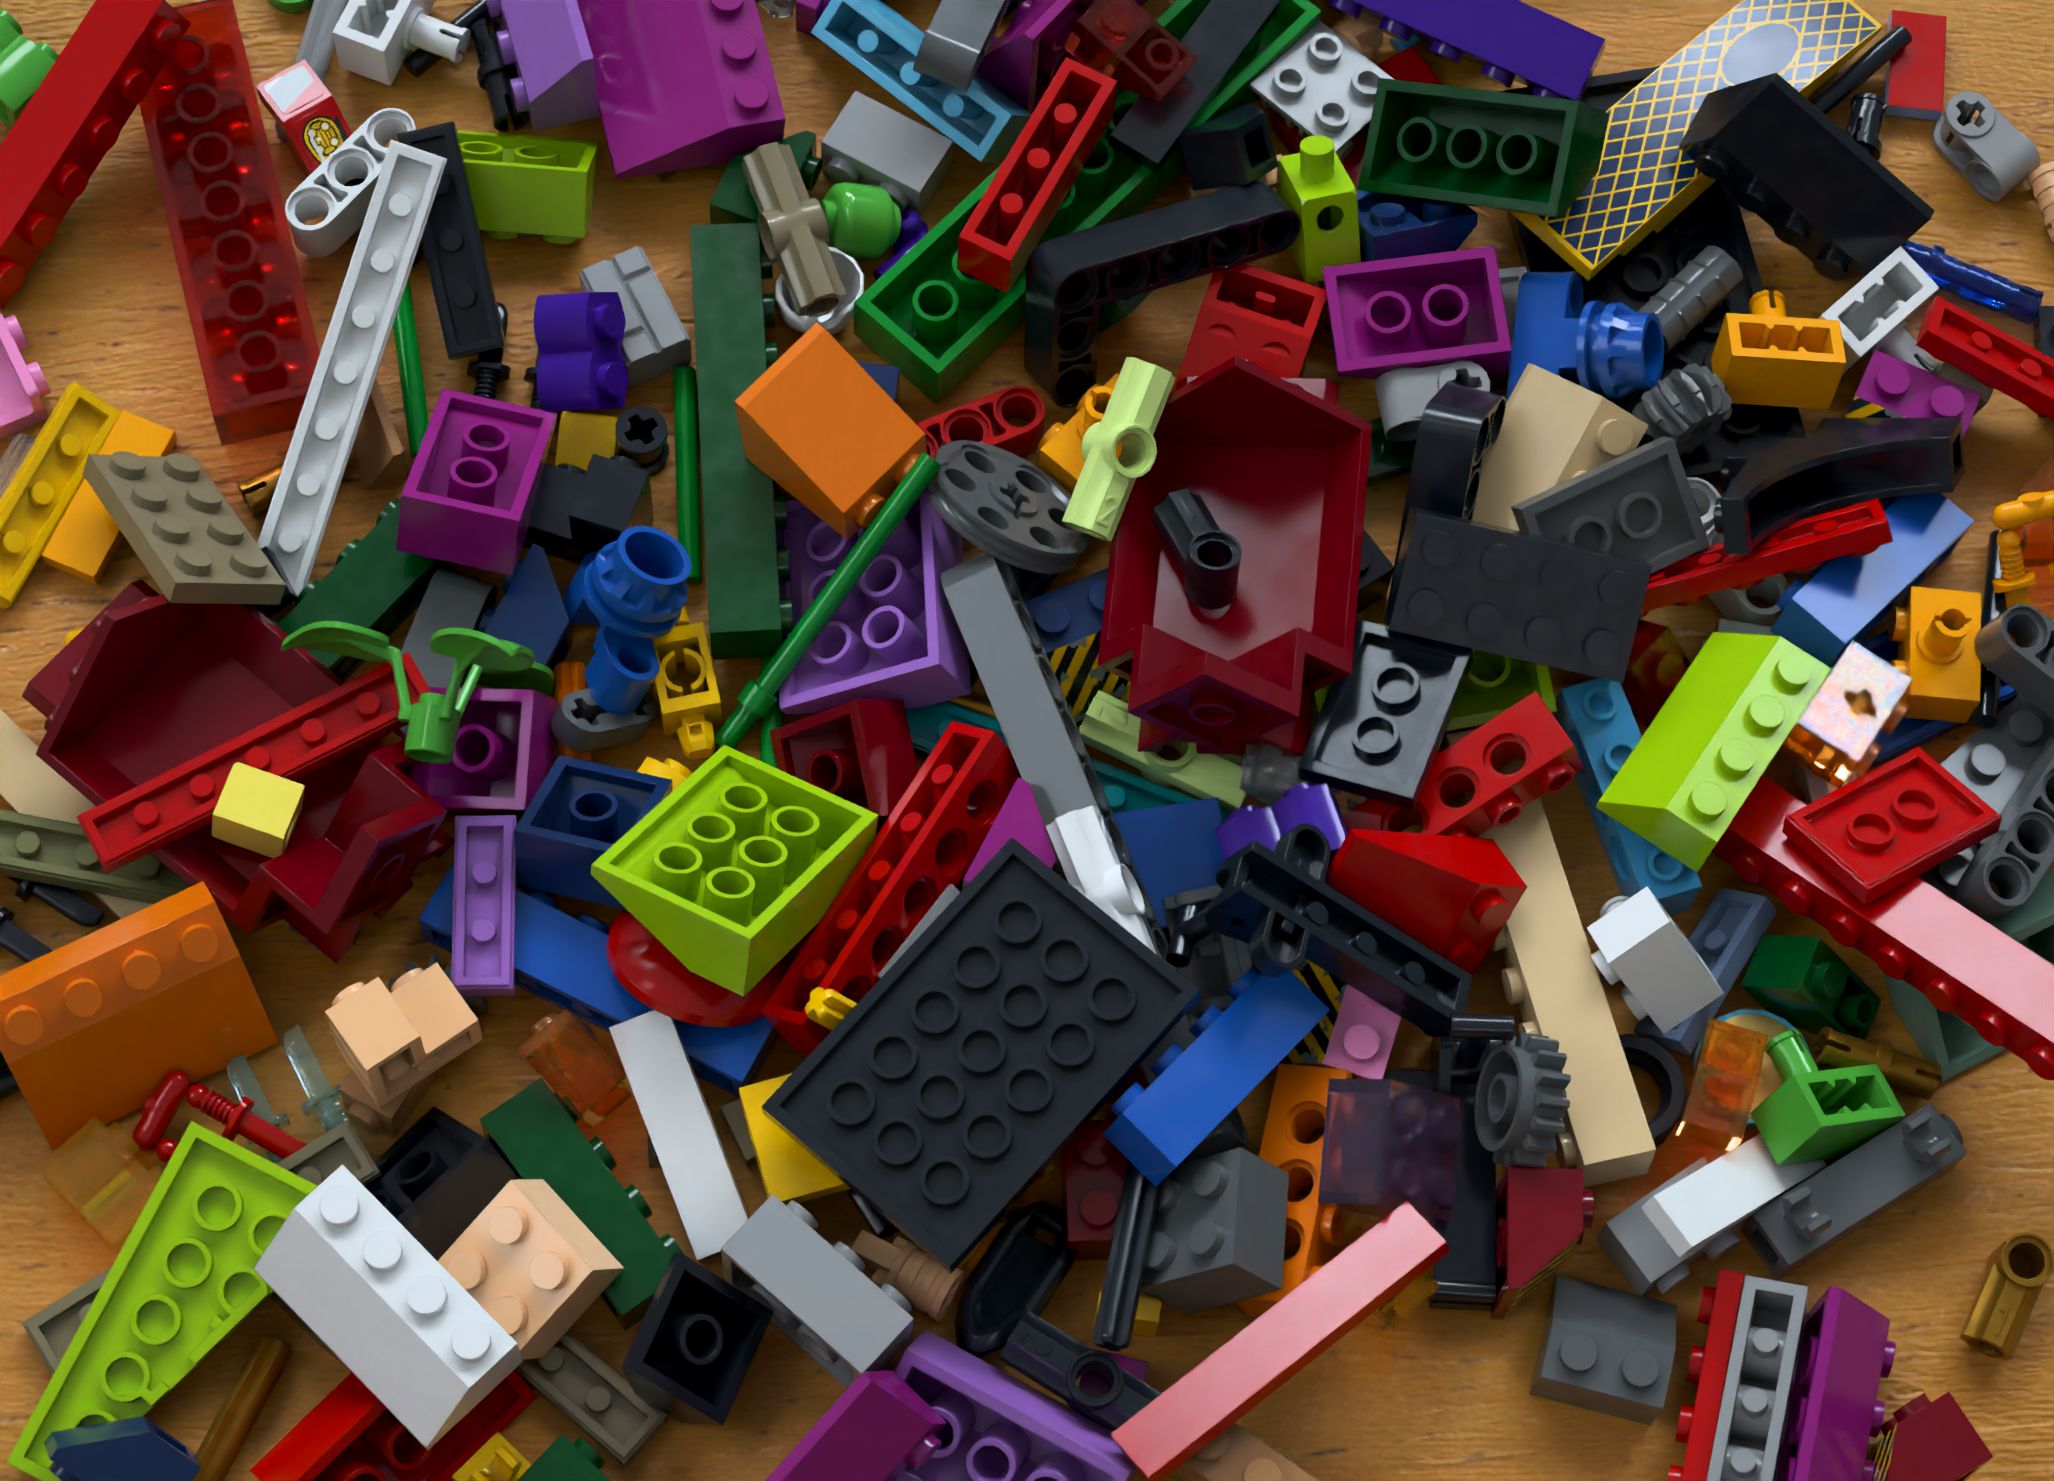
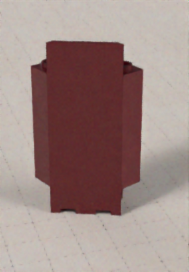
[1097,356,1372,757]
[22,579,454,964]

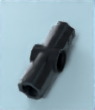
[999,1310,1162,1431]

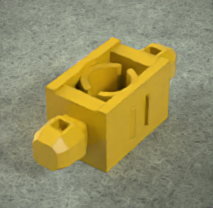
[651,606,723,760]

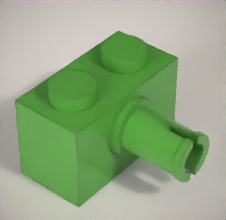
[1750,1030,1906,1166]

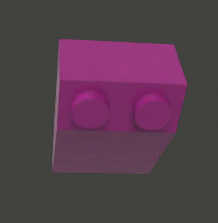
[1323,246,1512,381]
[396,389,557,576]

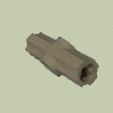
[741,142,847,317]

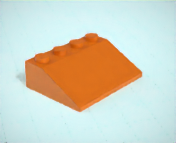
[0,881,279,1150]

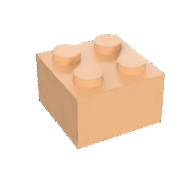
[438,1179,624,1360]

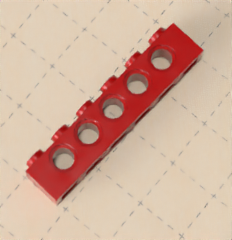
[1343,691,1584,838]
[761,721,1022,1056]

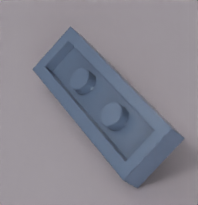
[1634,887,1777,1055]

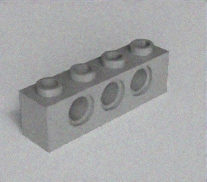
[1707,1275,1808,1481]

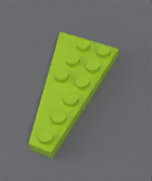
[6,1121,318,1481]

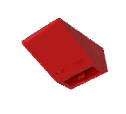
[1173,263,1327,392]

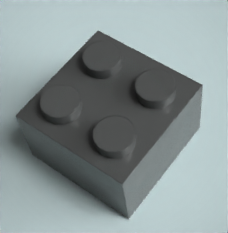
[1141,1147,1289,1315]

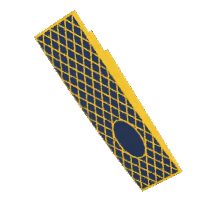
[1510,0,1882,281]

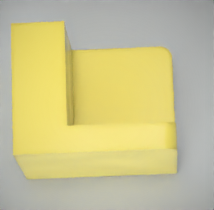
[211,762,305,858]

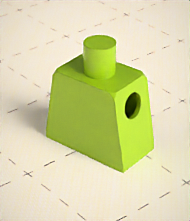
[1276,135,1361,284]

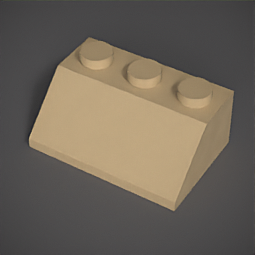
[1473,363,1649,531]

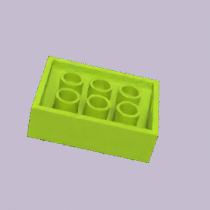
[591,745,878,997]

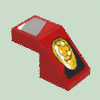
[256,59,353,186]

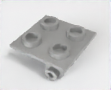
[1249,21,1395,161]

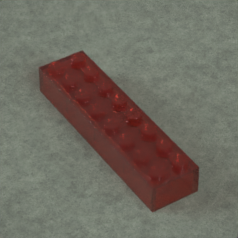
[139,0,320,446]

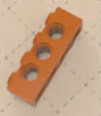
[1235,1063,1369,1317]

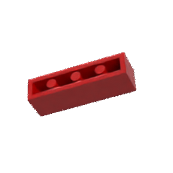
[957,57,1117,294]

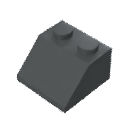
[1529,1274,1677,1426]

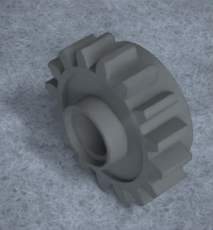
[1474,1032,1571,1168]

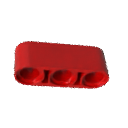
[916,386,1045,459]

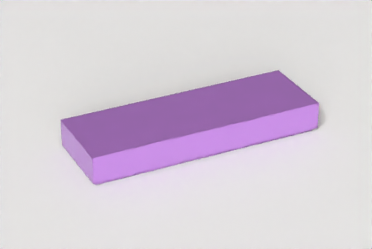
[451,815,518,996]

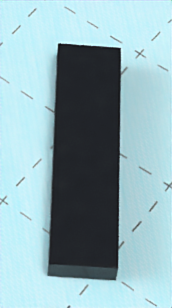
[1109,0,1280,173]
[397,121,507,361]

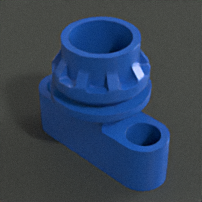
[1506,271,1664,403]
[563,526,691,715]

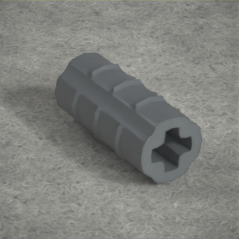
[1637,246,1743,355]

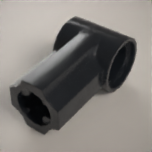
[1152,488,1242,610]

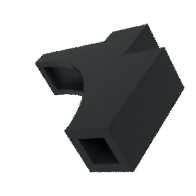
[1714,418,1965,555]

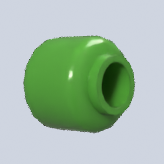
[818,182,901,259]

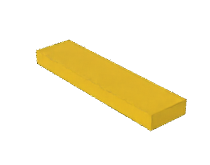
[0,381,121,609]

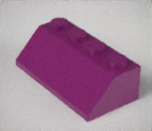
[1776,1286,1896,1481]
[765,1370,947,1481]

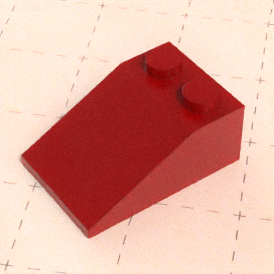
[1324,828,1527,975]

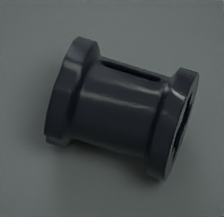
[615,406,669,477]

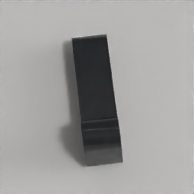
[1390,382,1506,589]

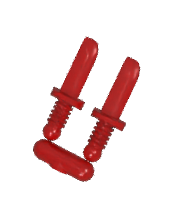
[132,1070,308,1163]

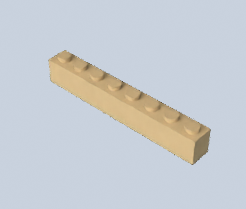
[1443,728,1656,1188]

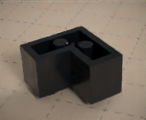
[523,454,654,565]

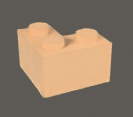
[325,962,483,1108]

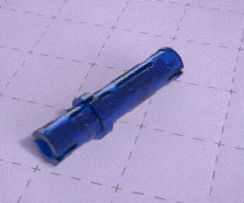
[1901,240,2044,326]

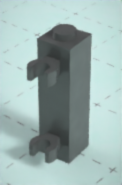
[1741,1102,1967,1281]

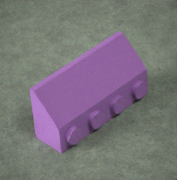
[486,0,600,132]
[895,1329,1137,1481]

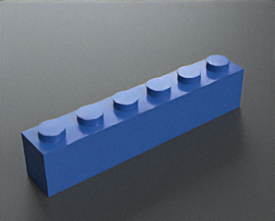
[419,861,778,1098]

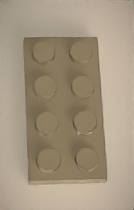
[83,451,286,605]

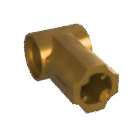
[1959,1232,2054,1361]

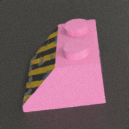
[1271,958,1401,1104]

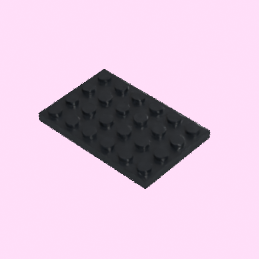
[761,837,1200,1273]

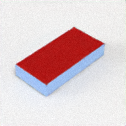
[1884,10,1947,121]

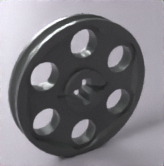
[925,440,1092,574]

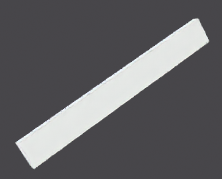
[257,140,447,604]

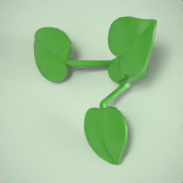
[281,621,554,764]

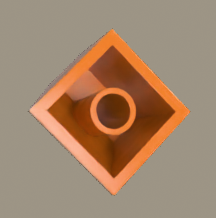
[734,322,927,540]

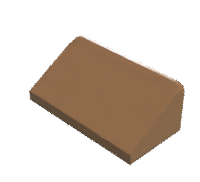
[353,377,409,490]

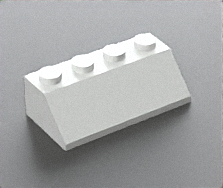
[254,1164,523,1451]

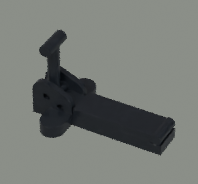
[1166,823,1473,1037]
[1376,1013,1514,1311]

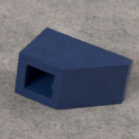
[1358,199,1478,262]
[477,544,573,673]
[44,1416,201,1481]

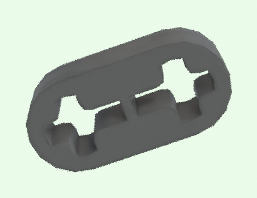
[551,689,657,752]

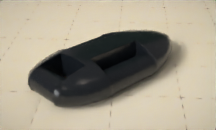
[955,1201,1079,1358]

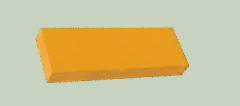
[41,410,178,585]

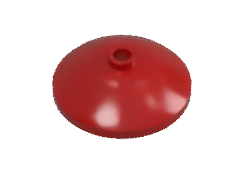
[606,910,786,1027]

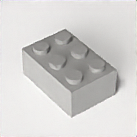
[721,1194,914,1390]

